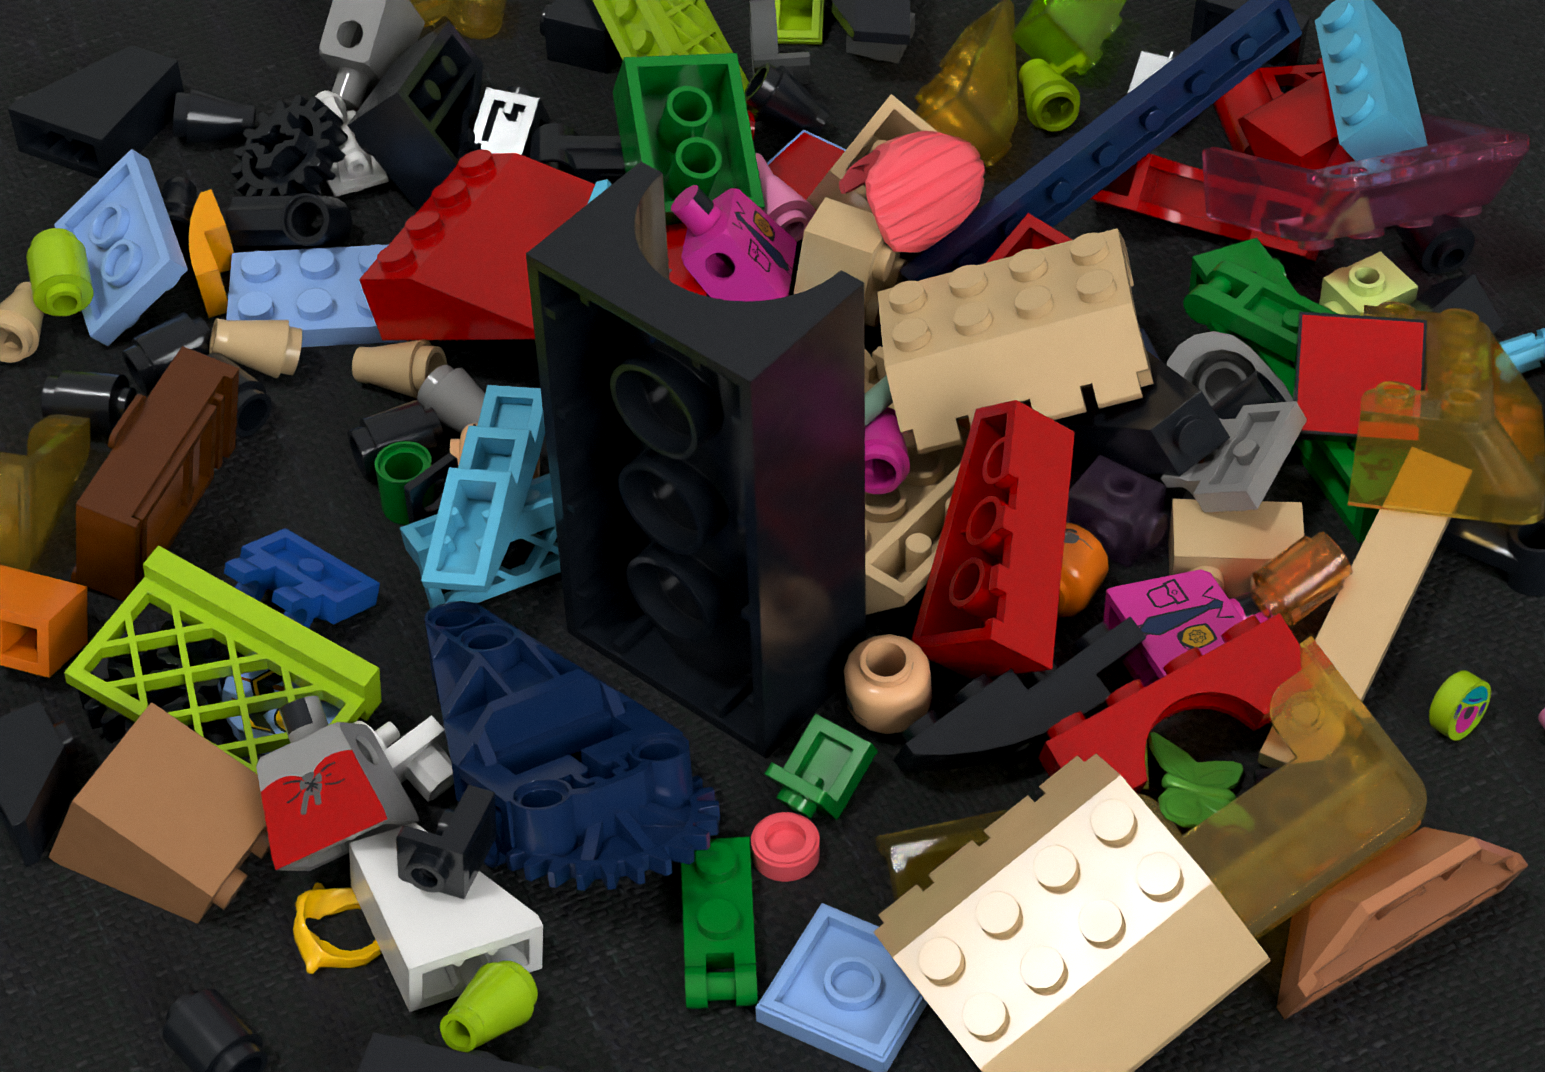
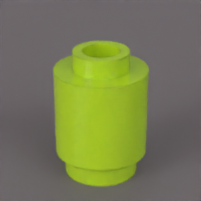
[26,228,94,316]

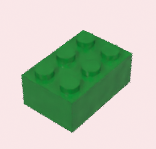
[612,53,765,226]

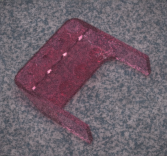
[1202,113,1530,250]

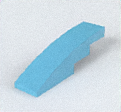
[421,385,545,593]

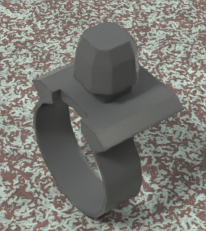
[749,0,810,84]

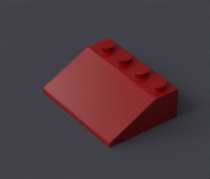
[359,150,595,341]

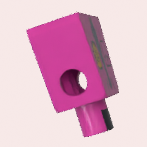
[671,185,797,301]
[1104,569,1271,717]

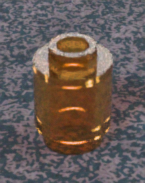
[1250,532,1353,626]

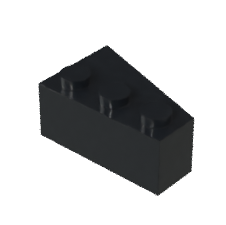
[347,20,483,211]

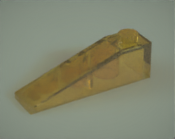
[914,0,1018,167]

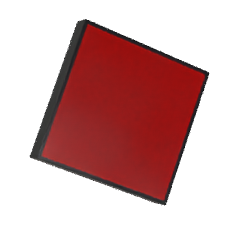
[1293,311,1427,447]

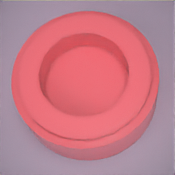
[751,812,820,882]

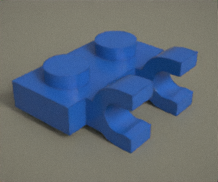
[224,528,380,628]

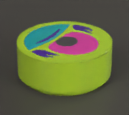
[1429,670,1491,741]

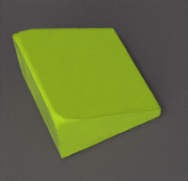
[775,0,826,45]

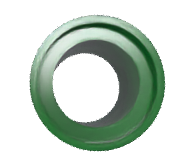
[375,441,437,525]

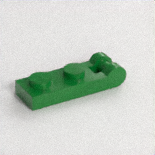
[1183,260,1338,362]
[681,837,758,1009]

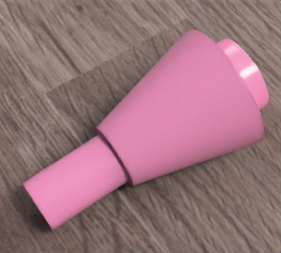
[755,153,816,242]

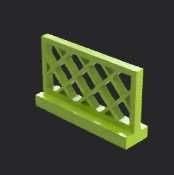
[593,0,758,120]
[64,545,382,775]

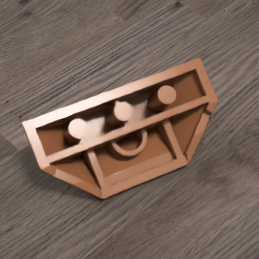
[1276,827,1528,1019]

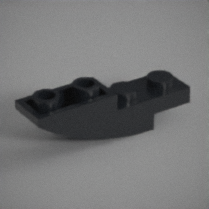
[893,616,1147,771]

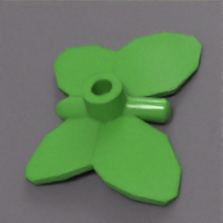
[1148,732,1255,834]

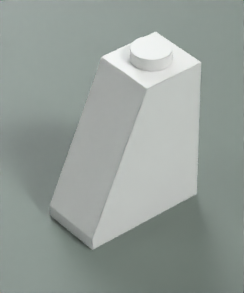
[349,823,543,1012]

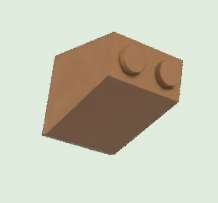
[49,702,270,924]

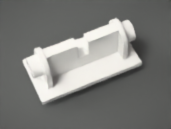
[315,91,389,197]

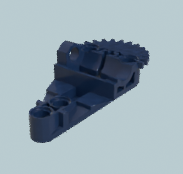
[425,601,721,891]

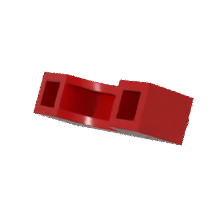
[1089,153,1332,262]
[1039,613,1323,795]

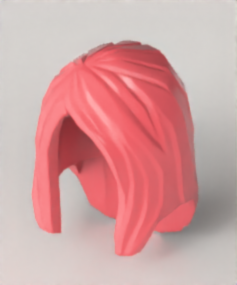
[839,131,985,253]

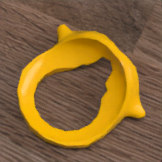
[293,882,382,974]

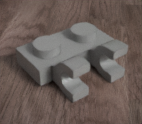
[1161,401,1307,513]

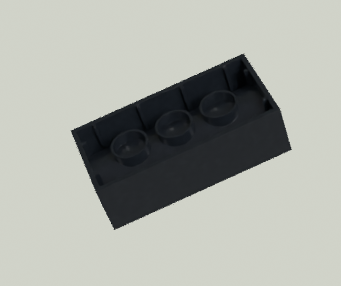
[526,162,866,759]

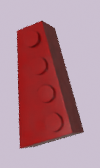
[911,400,1075,679]

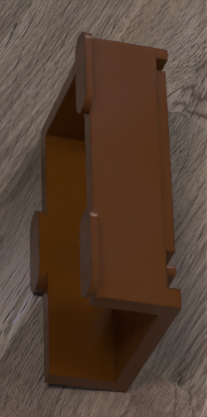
[71,346,239,601]

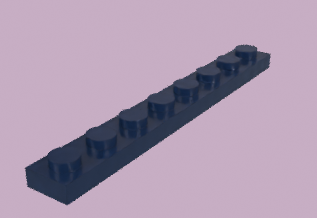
[899,0,1302,281]

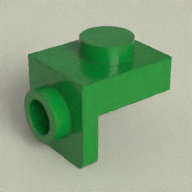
[765,713,878,820]

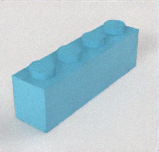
[1315,0,1430,189]

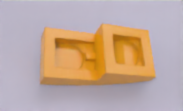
[189,189,234,318]

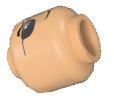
[844,634,932,734]

